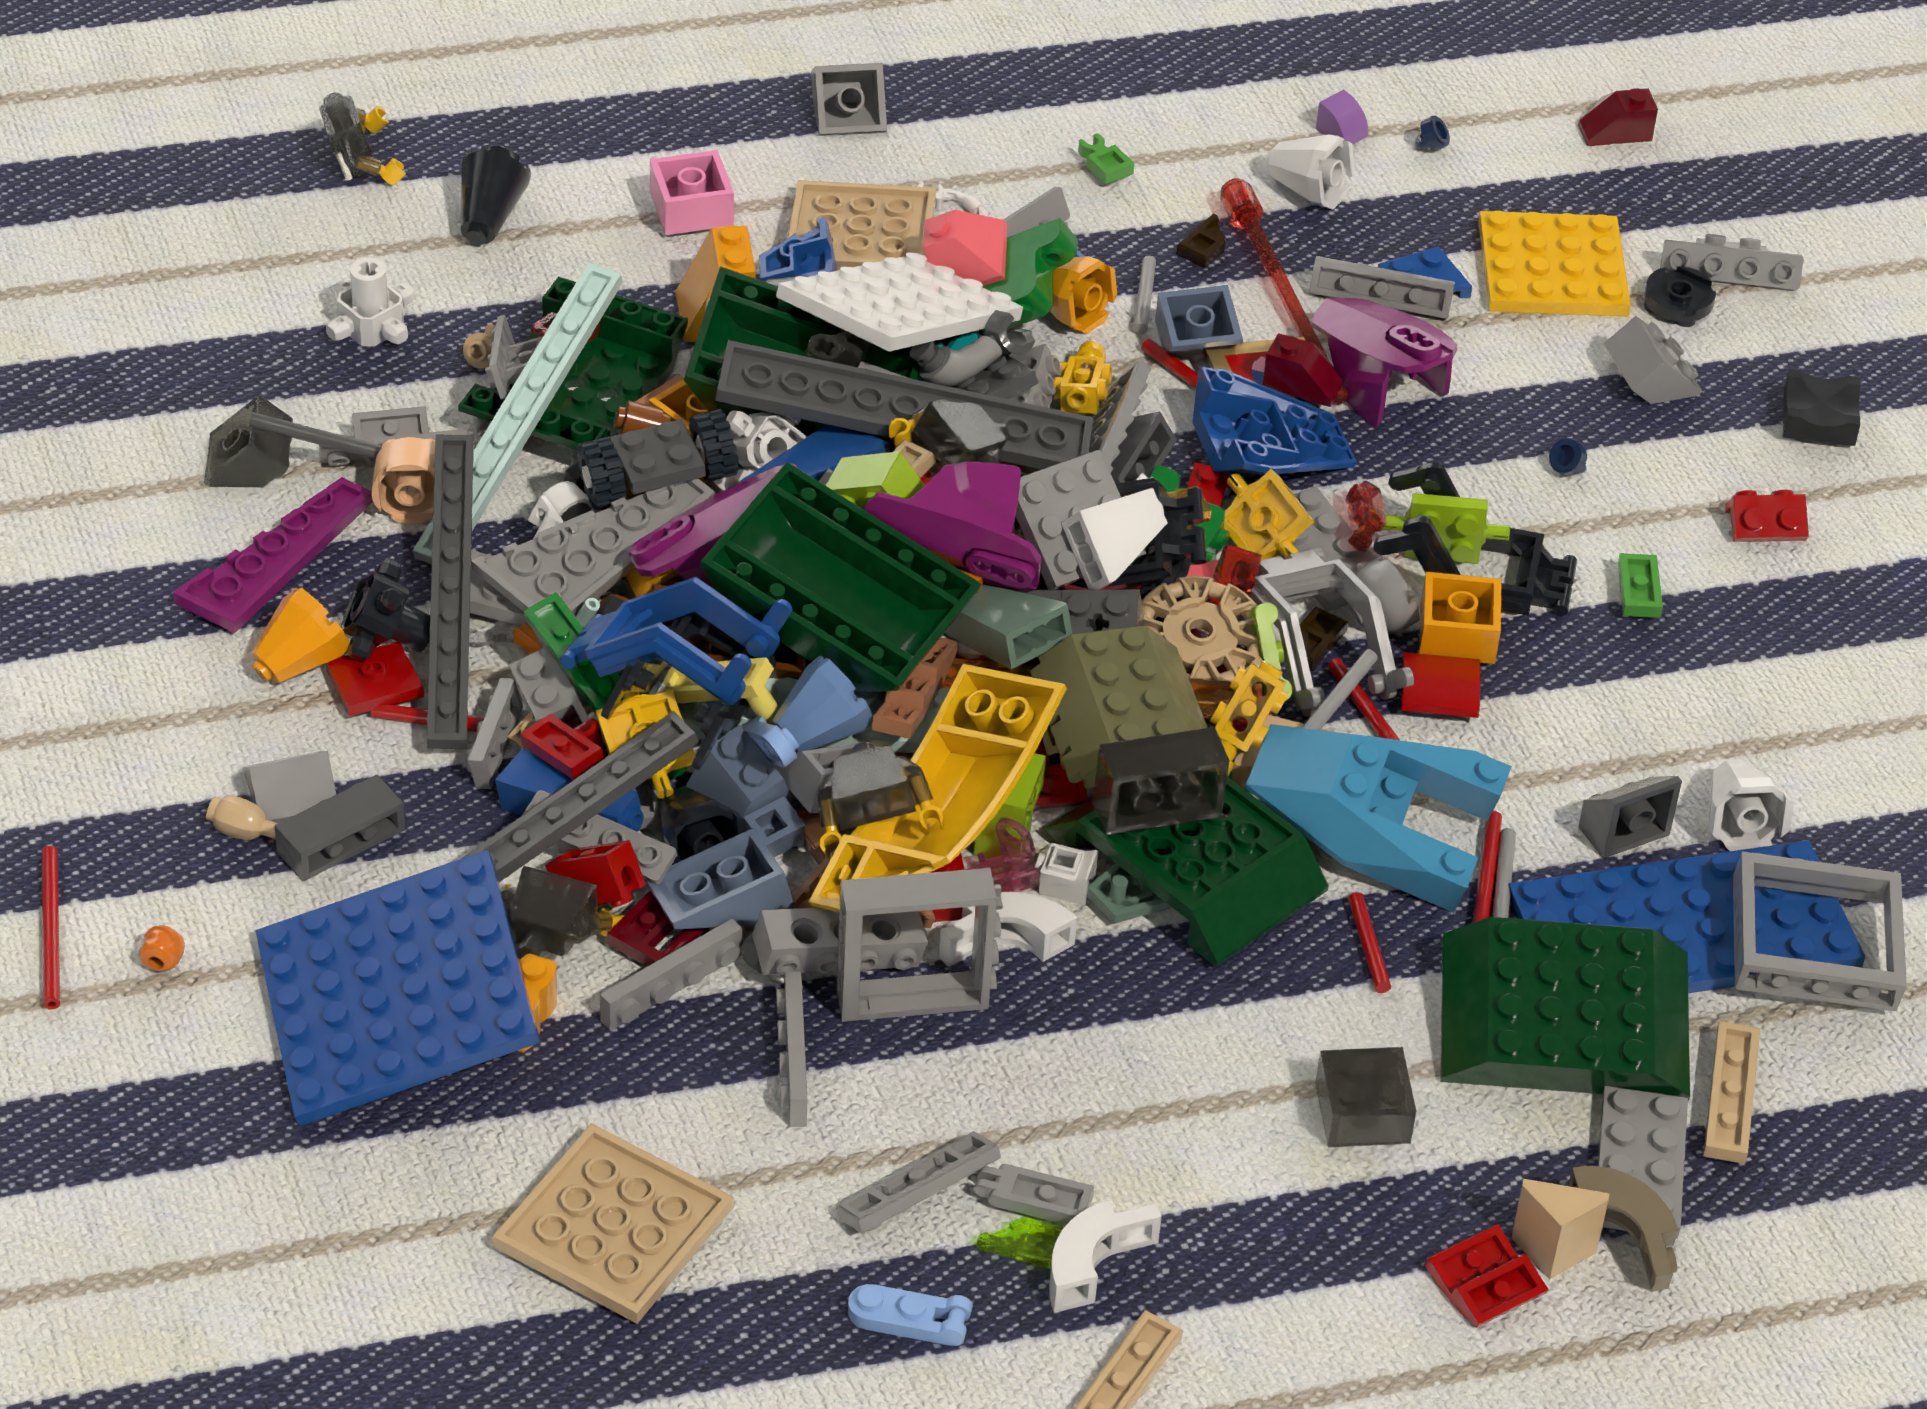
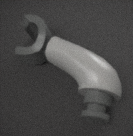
[910,310,1035,387]

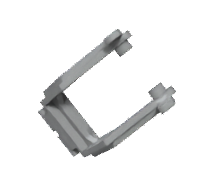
[1249,548,1414,717]

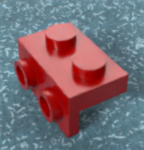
[1725,489,1809,542]

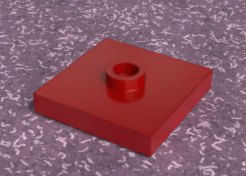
[325,642,424,716]

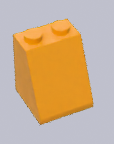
[676,226,756,342]

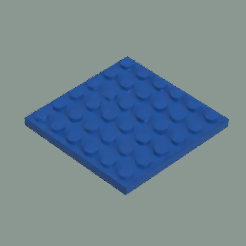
[255,849,541,1126]

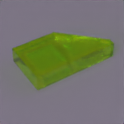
[977,1217,1064,1269]

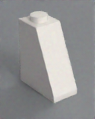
[1061,488,1167,590]

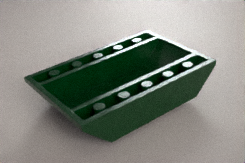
[683,266,920,452]
[700,462,982,691]
[1440,917,1690,1101]

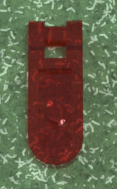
[1345,481,1387,553]

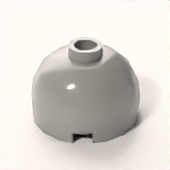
[1349,556,1420,633]

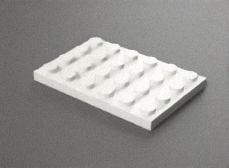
[776,253,1023,352]

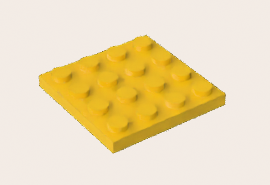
[1478,211,1631,317]

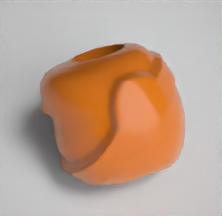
[139,925,185,972]

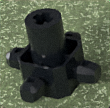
[341,558,430,662]

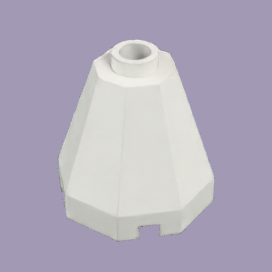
[1266,134,1355,210]
[1708,759,1793,851]

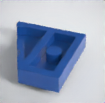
[1378,246,1472,298]

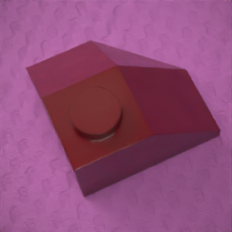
[1578,88,1658,146]
[1263,333,1343,407]

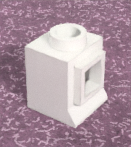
[1034,843,1098,905]

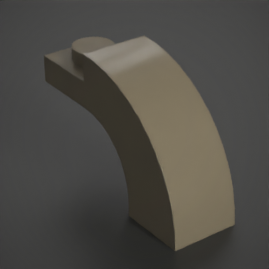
[1569,1166,1679,1292]

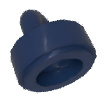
[1415,116,1450,151]
[1549,438,1587,476]

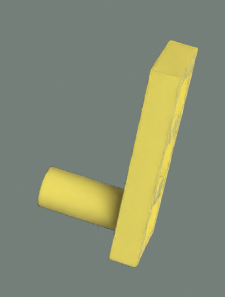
[656,657,780,725]

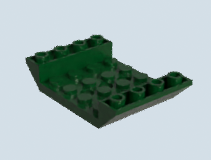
[458,276,688,451]
[1046,757,1329,967]

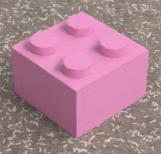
[650,150,734,235]

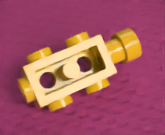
[1054,341,1112,416]
[1210,661,1289,776]

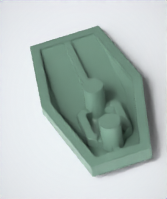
[1087,850,1172,924]

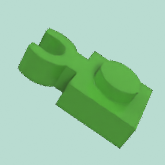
[1078,133,1135,185]

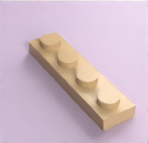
[1703,1021,1760,1164]

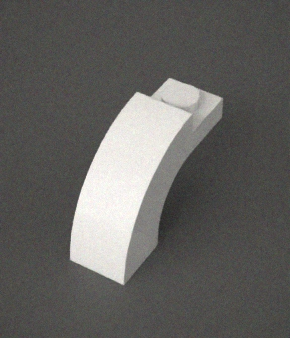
[939,892,1077,967]
[1049,1200,1161,1313]

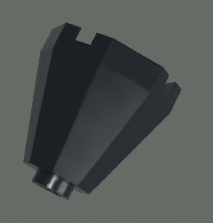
[659,786,746,865]

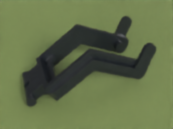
[1373,462,1578,616]
[1021,473,1207,590]
[601,590,776,770]

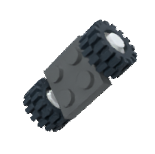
[577,409,739,510]

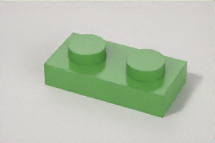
[1618,553,1663,618]

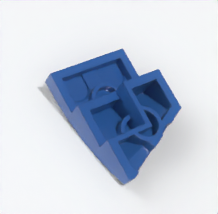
[759,217,837,282]

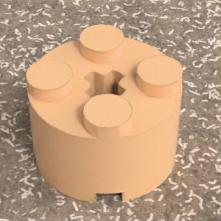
[372,437,436,524]

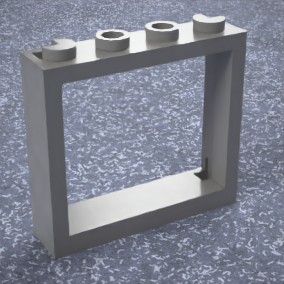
[1733,851,1907,1011]
[836,868,1003,1022]

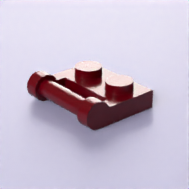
[607,891,714,967]

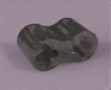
[804,329,872,367]

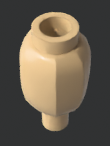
[206,795,278,840]

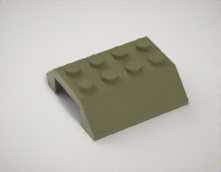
[1030,626,1222,788]

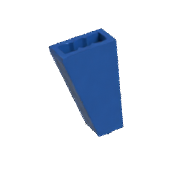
[741,424,890,482]
[495,747,644,832]

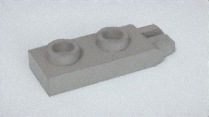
[974,1164,1094,1225]

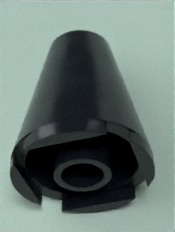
[461,145,531,245]

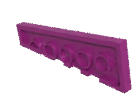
[173,477,373,633]

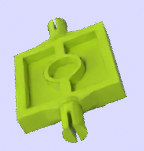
[1381,493,1510,564]

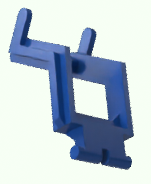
[560,577,792,705]

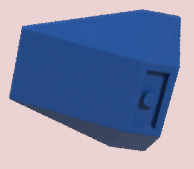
[1192,366,1357,477]

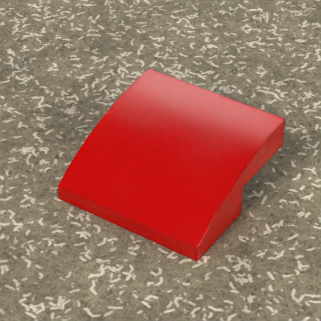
[1401,652,1480,718]
[1424,1224,1549,1328]

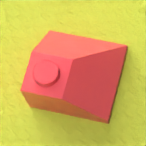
[923,210,1008,286]

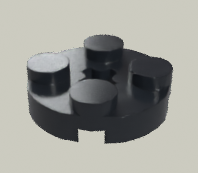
[1644,266,1716,327]

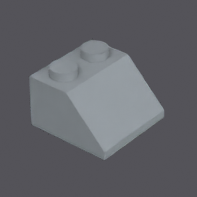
[811,63,887,135]

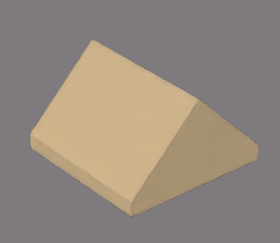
[1511,1179,1609,1279]

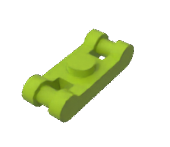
[1250,602,1292,700]

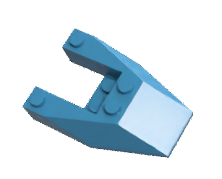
[1244,724,1512,913]

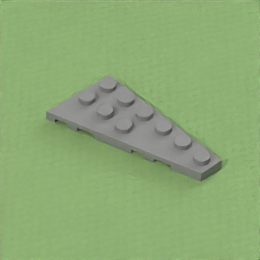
[1089,359,1151,473]
[471,478,715,617]

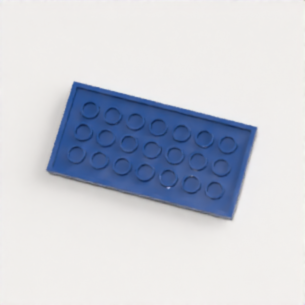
[1508,840,1865,994]

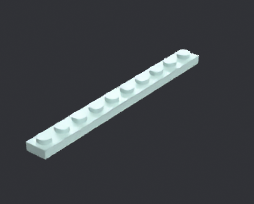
[413,263,623,565]

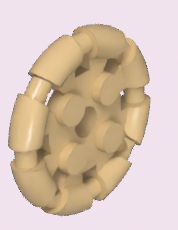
[1142,576,1263,696]

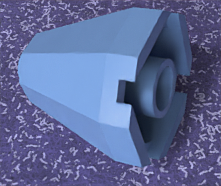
[772,656,873,753]

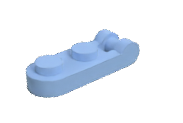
[743,715,799,768]
[848,1284,973,1346]

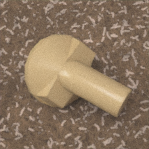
[463,324,496,369]

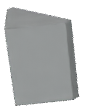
[243,751,337,823]

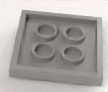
[1016,449,1146,590]

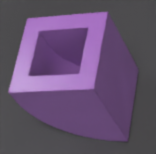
[1316,89,1368,145]

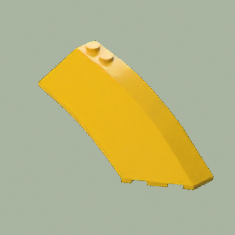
[809,664,1067,912]

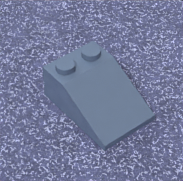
[645,828,795,929]

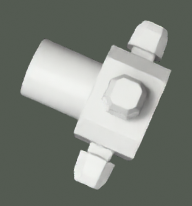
[326,257,415,347]
[726,411,806,486]

